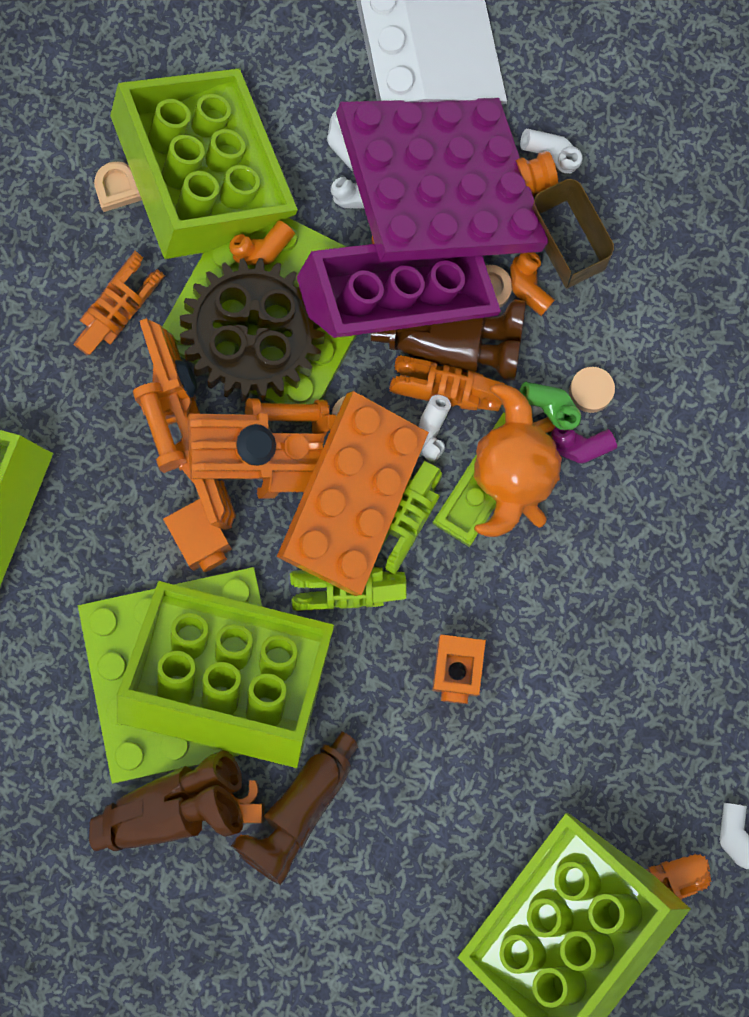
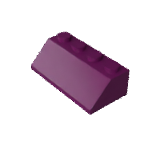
[297,244,501,338]

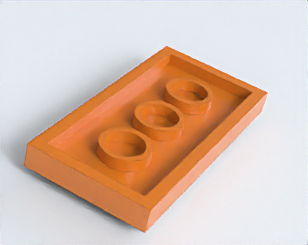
[277,391,429,596]

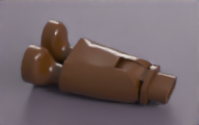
[371,299,526,381]
[231,731,358,885]
[89,750,243,851]

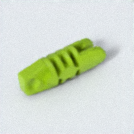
[379,461,442,575]
[290,567,407,611]

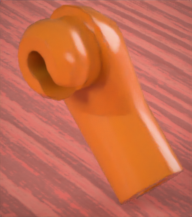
[229,220,295,266]
[510,252,555,316]

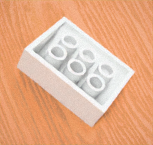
[356,0,507,104]

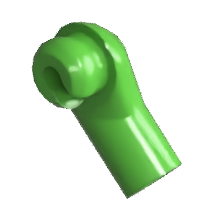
[520,382,581,430]

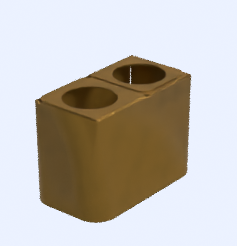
[532,179,614,289]

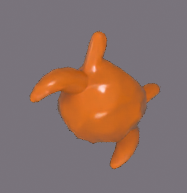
[474,384,562,537]

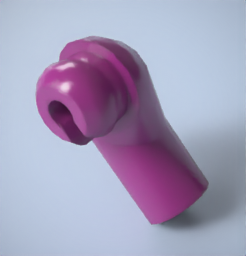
[551,427,617,464]

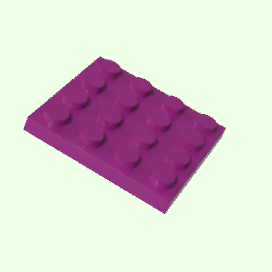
[336,98,548,262]

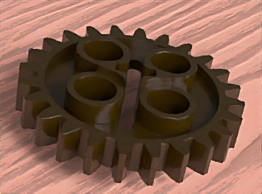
[180,258,325,402]

